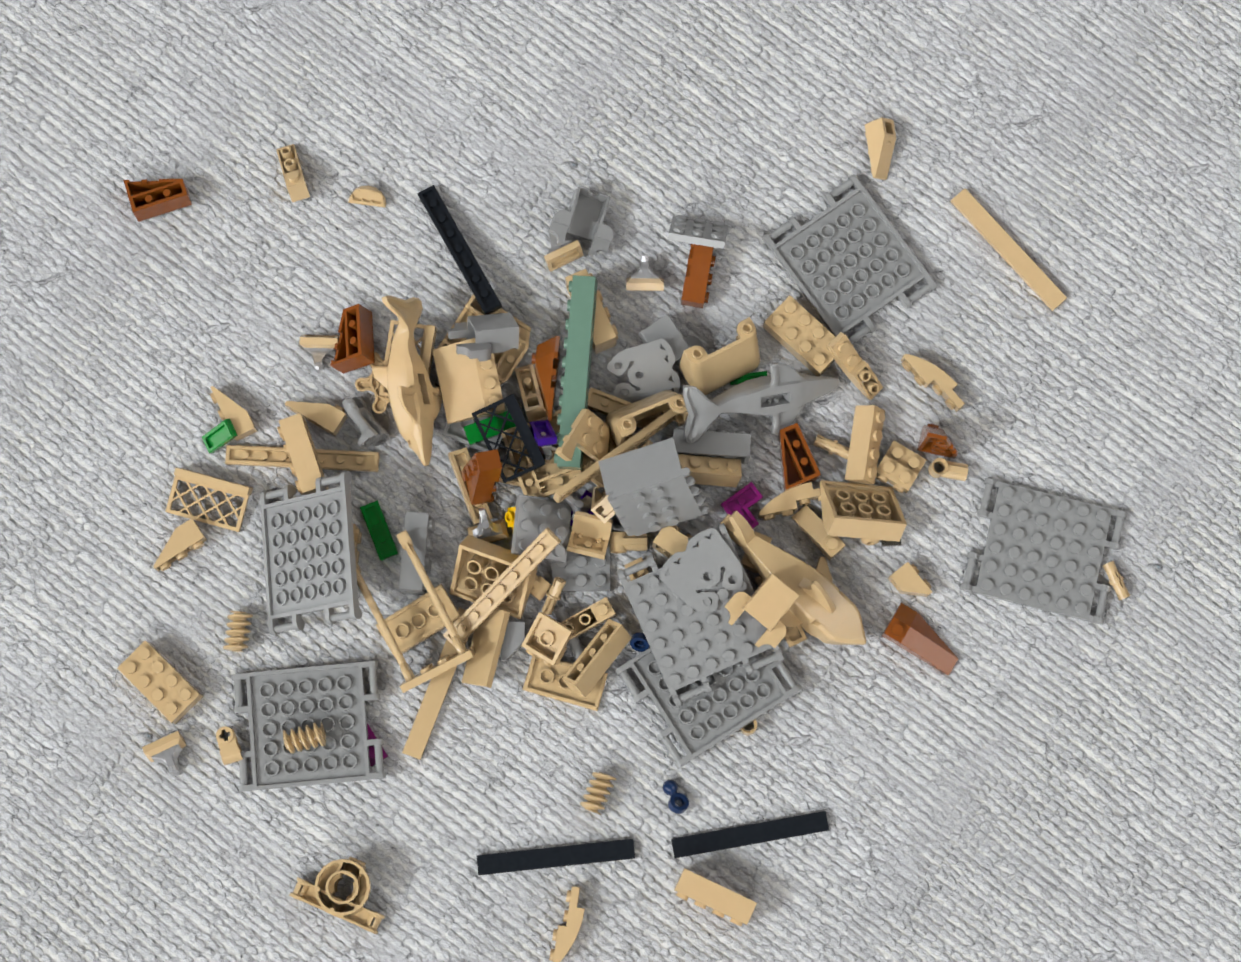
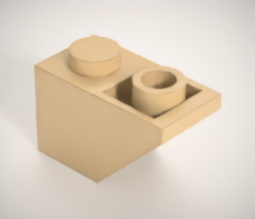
[888,562,932,597]

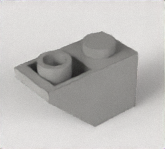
[499,622,525,662]

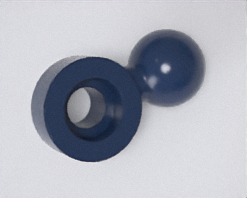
[630,632,649,652]
[662,780,689,814]

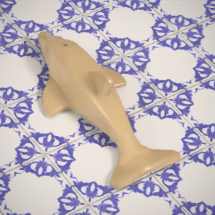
[372,296,442,466]

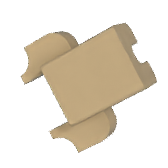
[724,573,800,648]

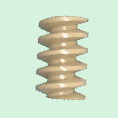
[223,611,253,652]
[283,722,326,754]
[580,772,616,815]

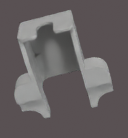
[548,186,613,257]
[448,312,519,362]
[638,314,708,382]

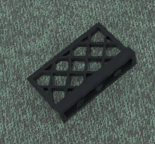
[471,394,546,483]

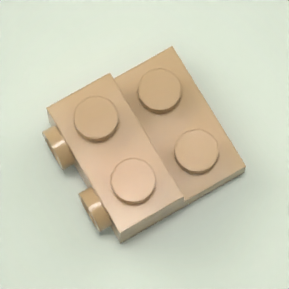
[876,441,926,493]
[521,612,574,666]

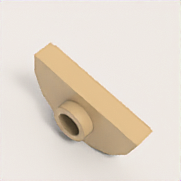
[348,186,387,207]

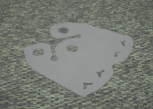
[607,339,680,403]
[659,528,743,612]

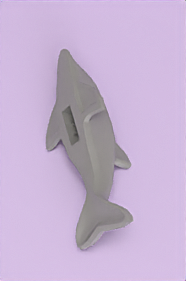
[683,363,839,444]

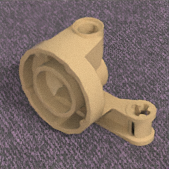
[289,857,385,935]

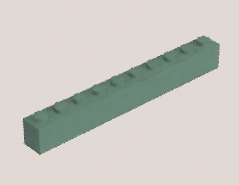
[554,275,598,470]

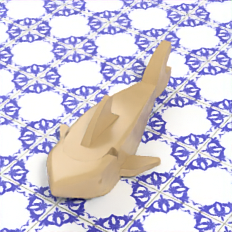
[720,511,866,645]

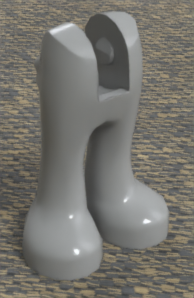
[342,397,390,449]

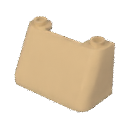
[679,317,760,395]
[605,390,688,448]

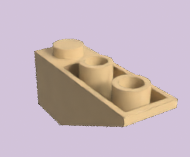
[864,117,896,180]
[276,144,310,202]
[210,386,257,441]
[153,518,207,571]
[560,597,617,640]

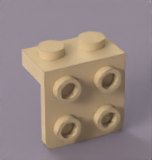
[567,511,613,560]

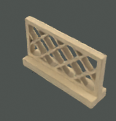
[379,320,437,397]
[165,467,253,532]

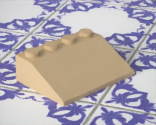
[432,338,505,424]
[820,480,907,542]
[450,535,538,619]

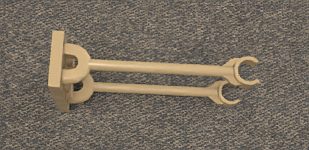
[355,530,475,693]

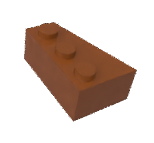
[124,179,192,222]
[681,244,716,308]
[330,304,375,374]
[778,423,821,492]
[461,449,502,505]

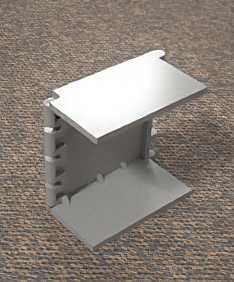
[598,437,709,536]

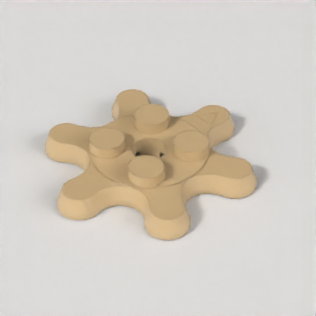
[355,352,390,414]

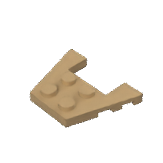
[555,409,610,487]

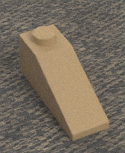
[515,364,547,422]
[285,401,348,437]
[791,505,846,561]

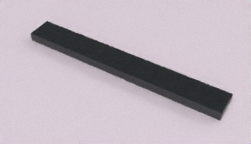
[417,185,502,315]
[671,811,829,859]
[476,839,635,875]

